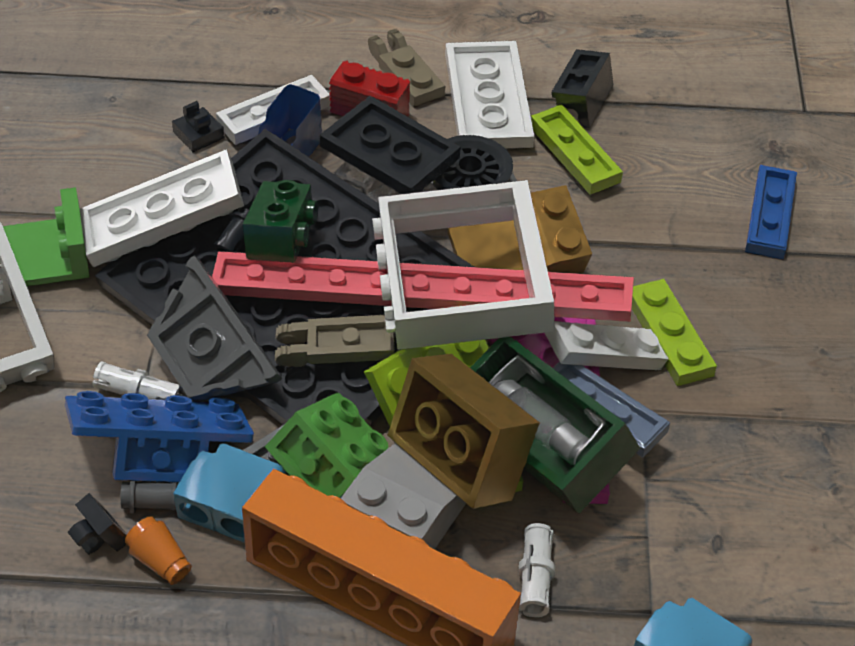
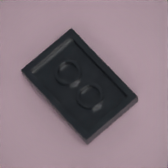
[320,96,461,194]

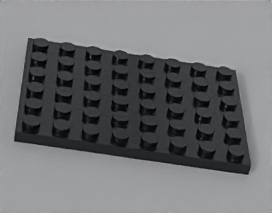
[95,129,474,426]

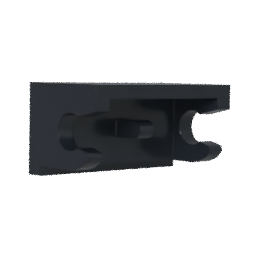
[551,49,614,128]

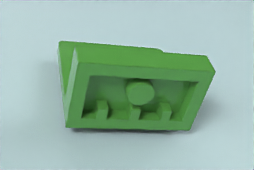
[3,187,90,286]
[265,393,389,498]

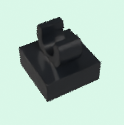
[172,101,224,152]
[67,493,127,555]

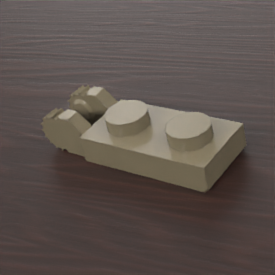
[367,29,446,107]
[275,315,395,367]

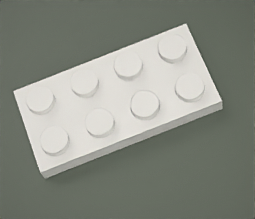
[445,41,534,149]
[80,149,244,267]

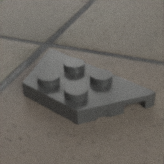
[147,256,283,402]

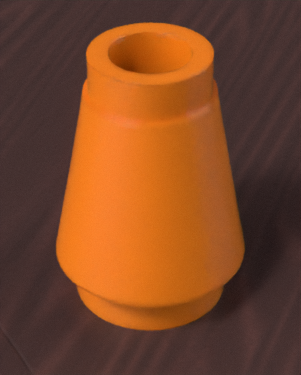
[125,516,192,585]

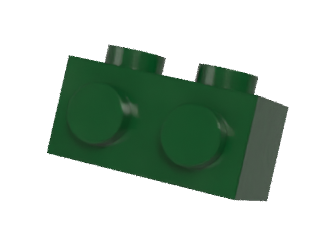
[243,180,318,263]

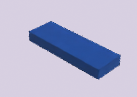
[745,165,797,259]

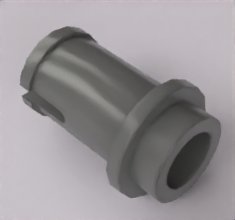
[120,480,177,513]

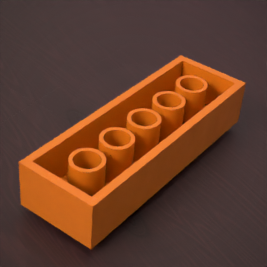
[242,468,521,646]

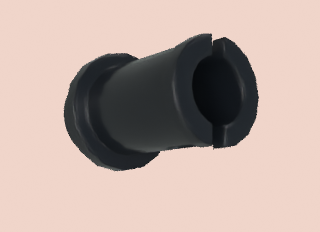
[212,208,249,255]

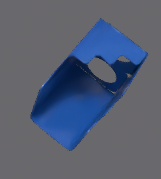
[258,84,322,157]

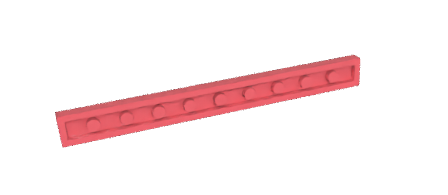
[212,252,634,322]

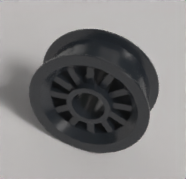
[427,135,513,191]

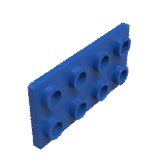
[65,391,254,482]

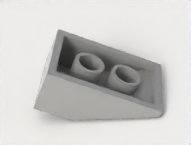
[341,443,466,549]

